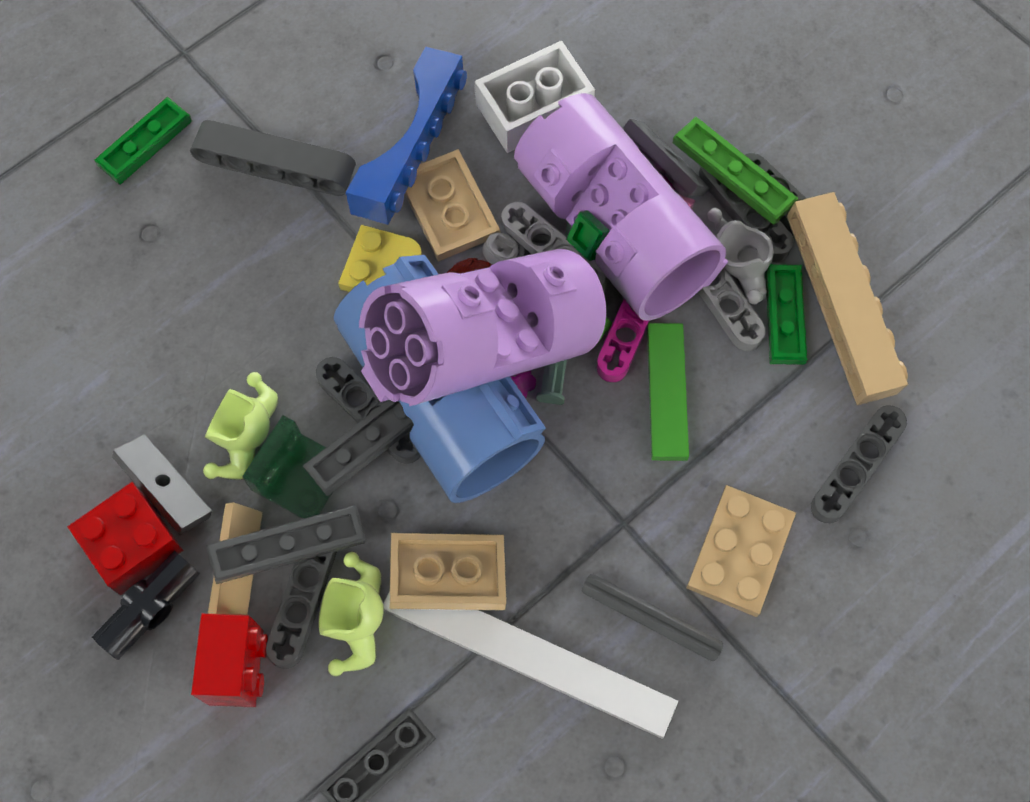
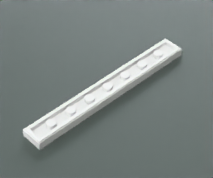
[383,591,678,739]

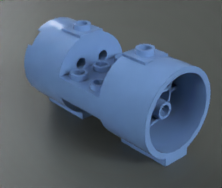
[334,255,546,503]

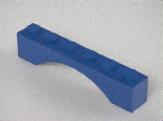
[346,47,467,225]

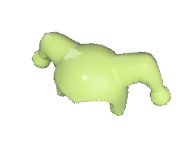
[203,372,278,479]
[319,552,384,676]

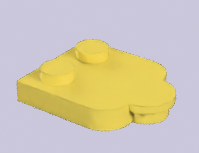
[338,225,422,292]

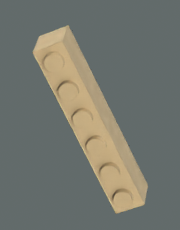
[787,192,908,406]

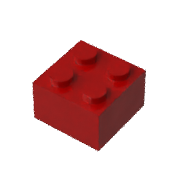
[67,482,184,596]
[191,613,268,707]

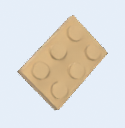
[405,149,500,262]
[686,485,796,617]
[389,533,506,610]

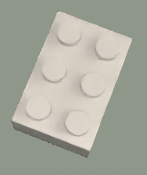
[474,40,595,153]

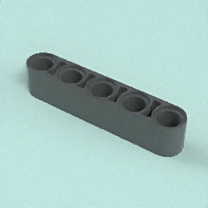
[190,120,356,196]

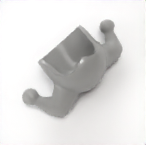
[707,208,774,304]

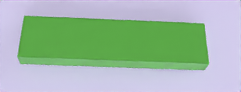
[672,116,798,225]
[647,323,689,461]

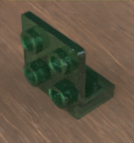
[242,415,334,519]

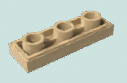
[208,502,263,615]

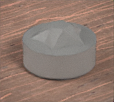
[482,233,519,265]

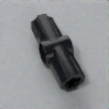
[92,550,200,660]

